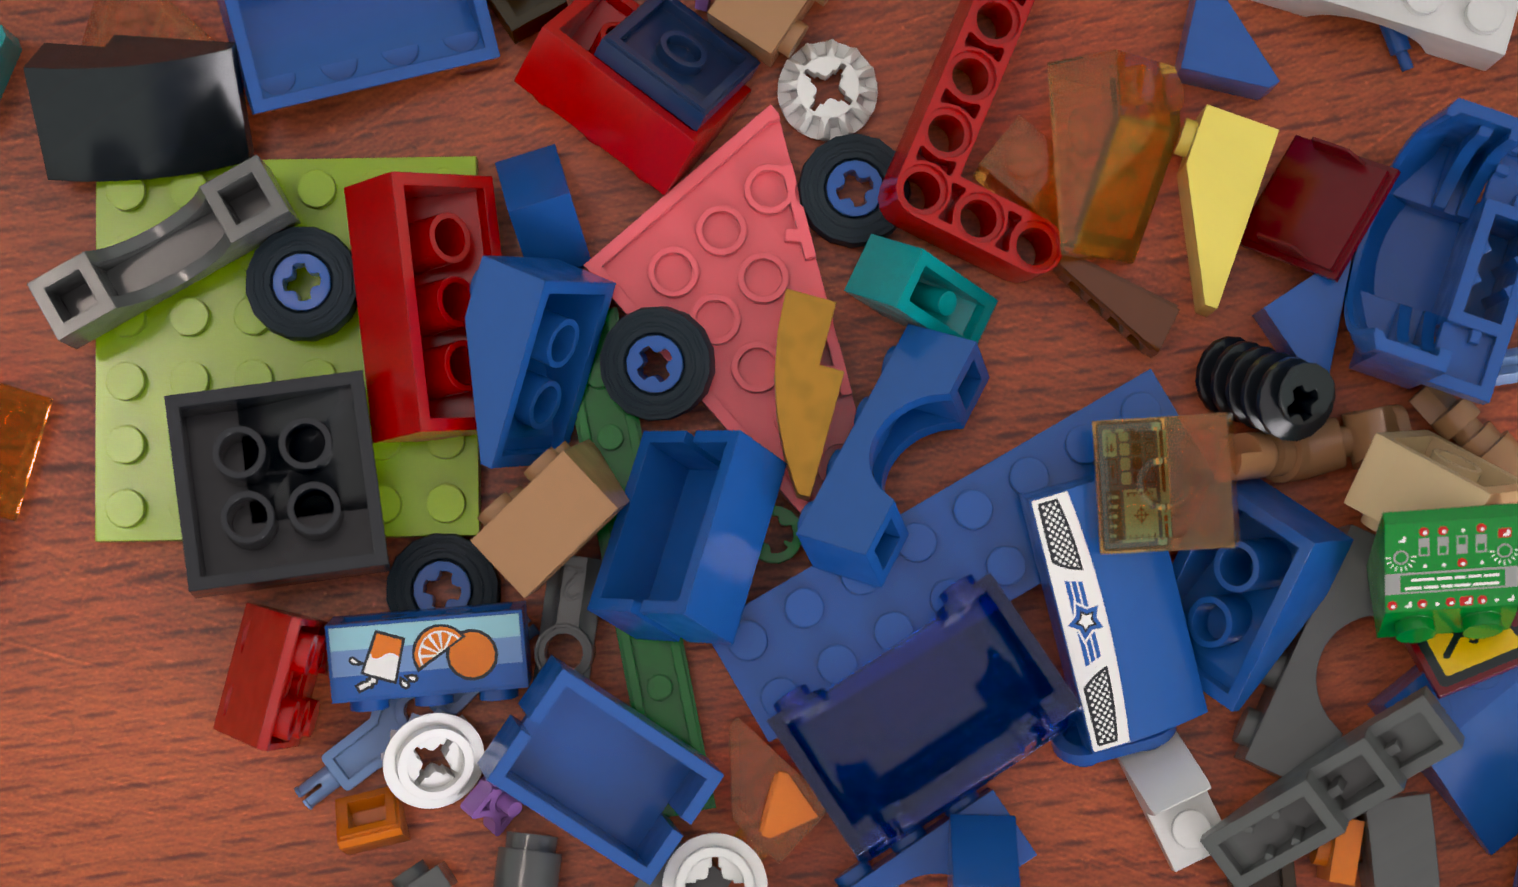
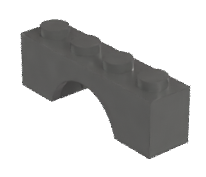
[27,155,301,349]
[1232,524,1375,779]

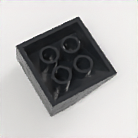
[164,370,390,599]

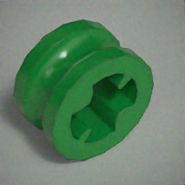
[759,506,801,564]

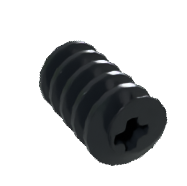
[1195,336,1336,441]

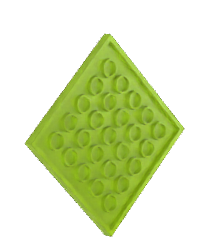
[95,156,481,543]

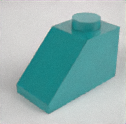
[844,234,998,344]

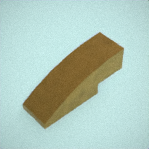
[774,288,845,501]

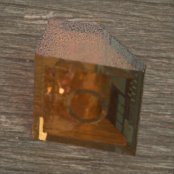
[1092,413,1240,554]

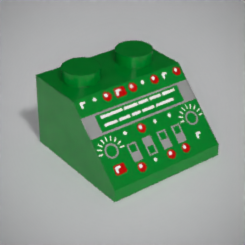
[1366,503,1518,643]

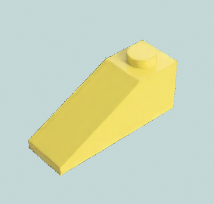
[1173,104,1279,317]

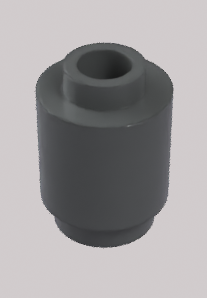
[493,831,562,887]

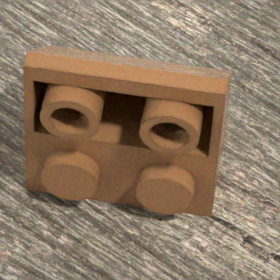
[470,439,630,598]

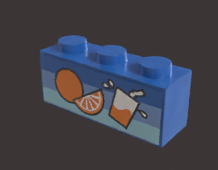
[325,601,533,712]

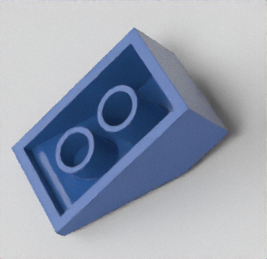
[465,255,616,468]
[1172,477,1354,712]
[1367,665,1518,855]

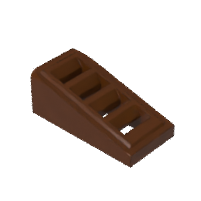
[1053,251,1180,358]

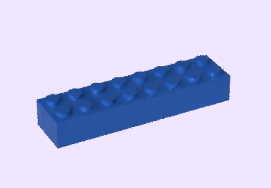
[712,369,1215,742]

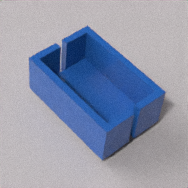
[587,430,787,645]
[477,654,725,885]

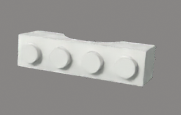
[1251,0,1518,71]

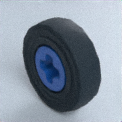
[798,134,911,248]
[246,227,357,341]
[600,306,715,421]
[386,533,501,612]

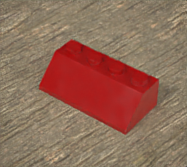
[344,171,502,443]

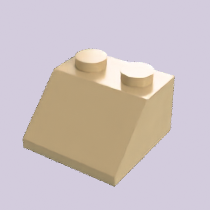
[1344,430,1518,532]

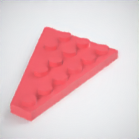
[584,104,856,514]

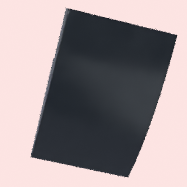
[23,34,255,182]

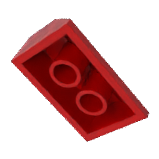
[514,0,752,195]

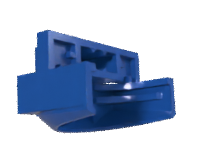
[1344,98,1518,405]

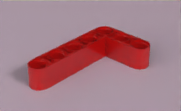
[878,0,1064,283]

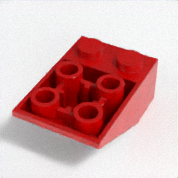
[213,602,329,752]

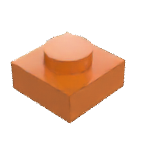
[1310,819,1365,886]

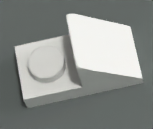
[1117,731,1222,872]

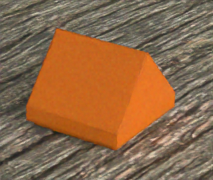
[759,769,818,838]
[335,786,411,855]

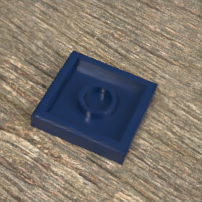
[594,0,760,131]

